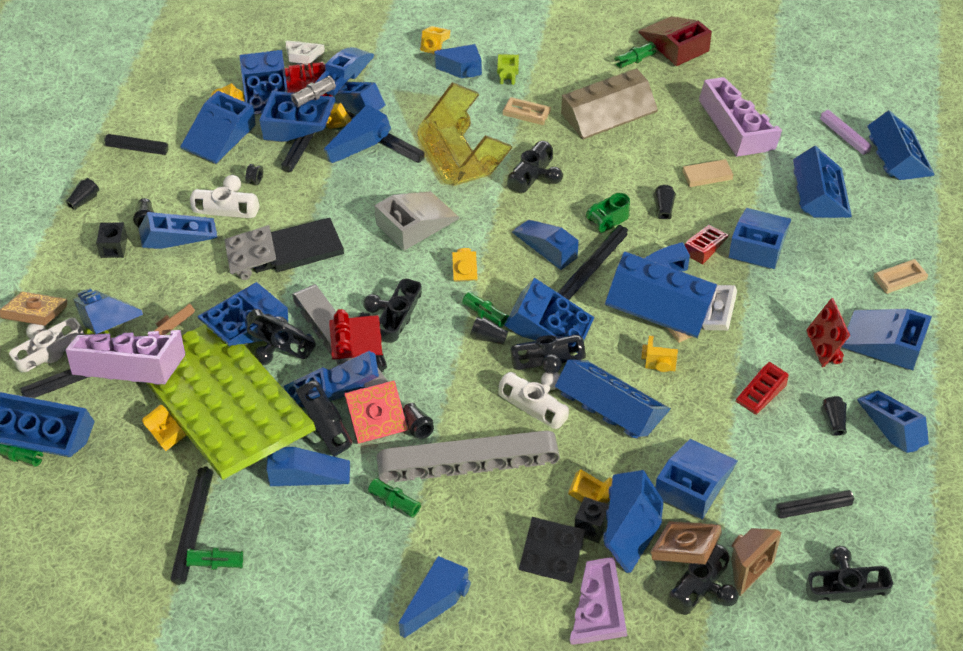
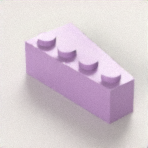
[699,77,782,157]
[66,330,185,384]

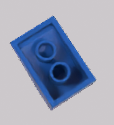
[259,91,335,142]

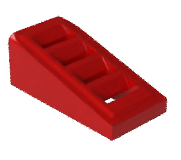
[684,225,729,265]
[736,362,789,415]

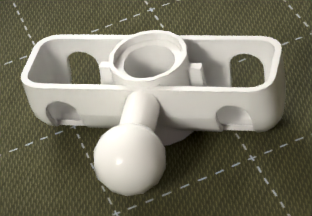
[190,175,260,218]
[9,318,84,372]
[498,372,569,429]

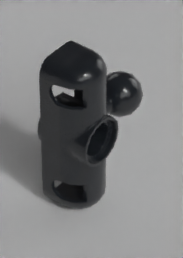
[507,140,563,193]
[363,278,422,343]
[245,309,316,365]
[510,335,586,374]
[296,380,352,457]
[667,544,739,615]
[806,545,893,603]

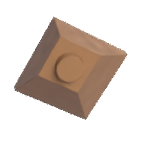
[731,528,781,596]

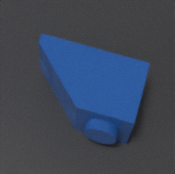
[434,44,482,79]

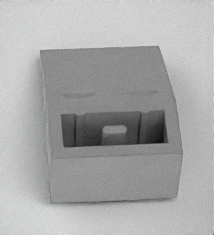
[374,191,459,251]

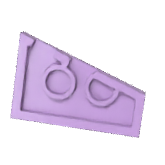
[570,557,628,644]

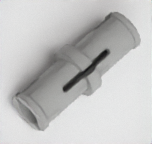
[291,76,336,107]

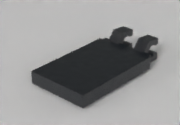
[254,217,344,273]

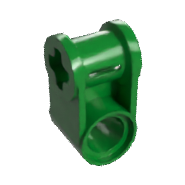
[586,193,630,233]

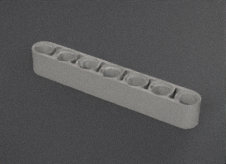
[292,284,388,388]
[377,431,560,483]

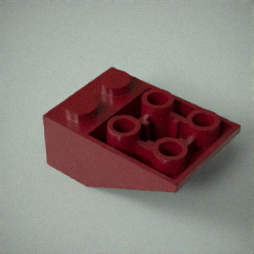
[638,16,712,67]

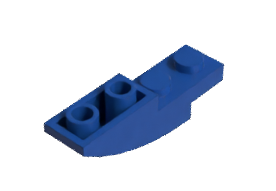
[315,47,374,96]
[284,351,379,407]

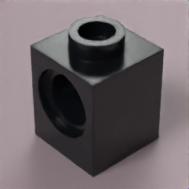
[96,222,128,258]
[574,497,610,543]

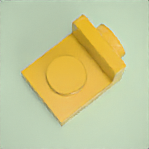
[420,26,451,54]
[326,103,351,129]

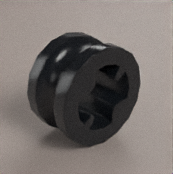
[245,164,263,185]

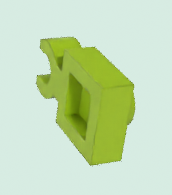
[497,54,519,85]

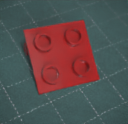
[285,62,332,97]
[806,298,850,367]
[329,309,383,360]

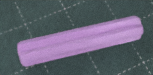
[820,110,872,155]

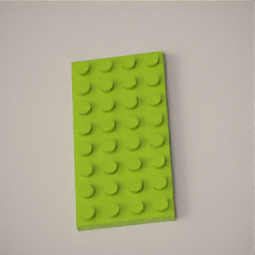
[145,324,316,480]

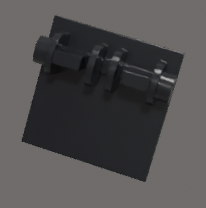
[519,517,585,584]

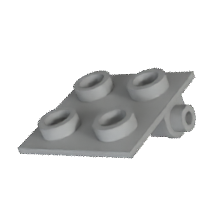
[224,225,276,280]

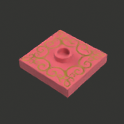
[344,380,408,444]

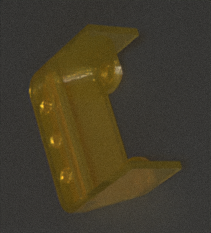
[417,82,513,186]

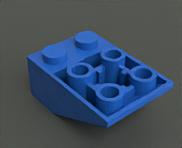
[239,50,288,115]
[181,91,256,164]
[729,208,791,269]
[504,278,595,353]
[198,282,288,346]
[841,309,932,370]
[655,439,738,520]
[603,470,664,573]

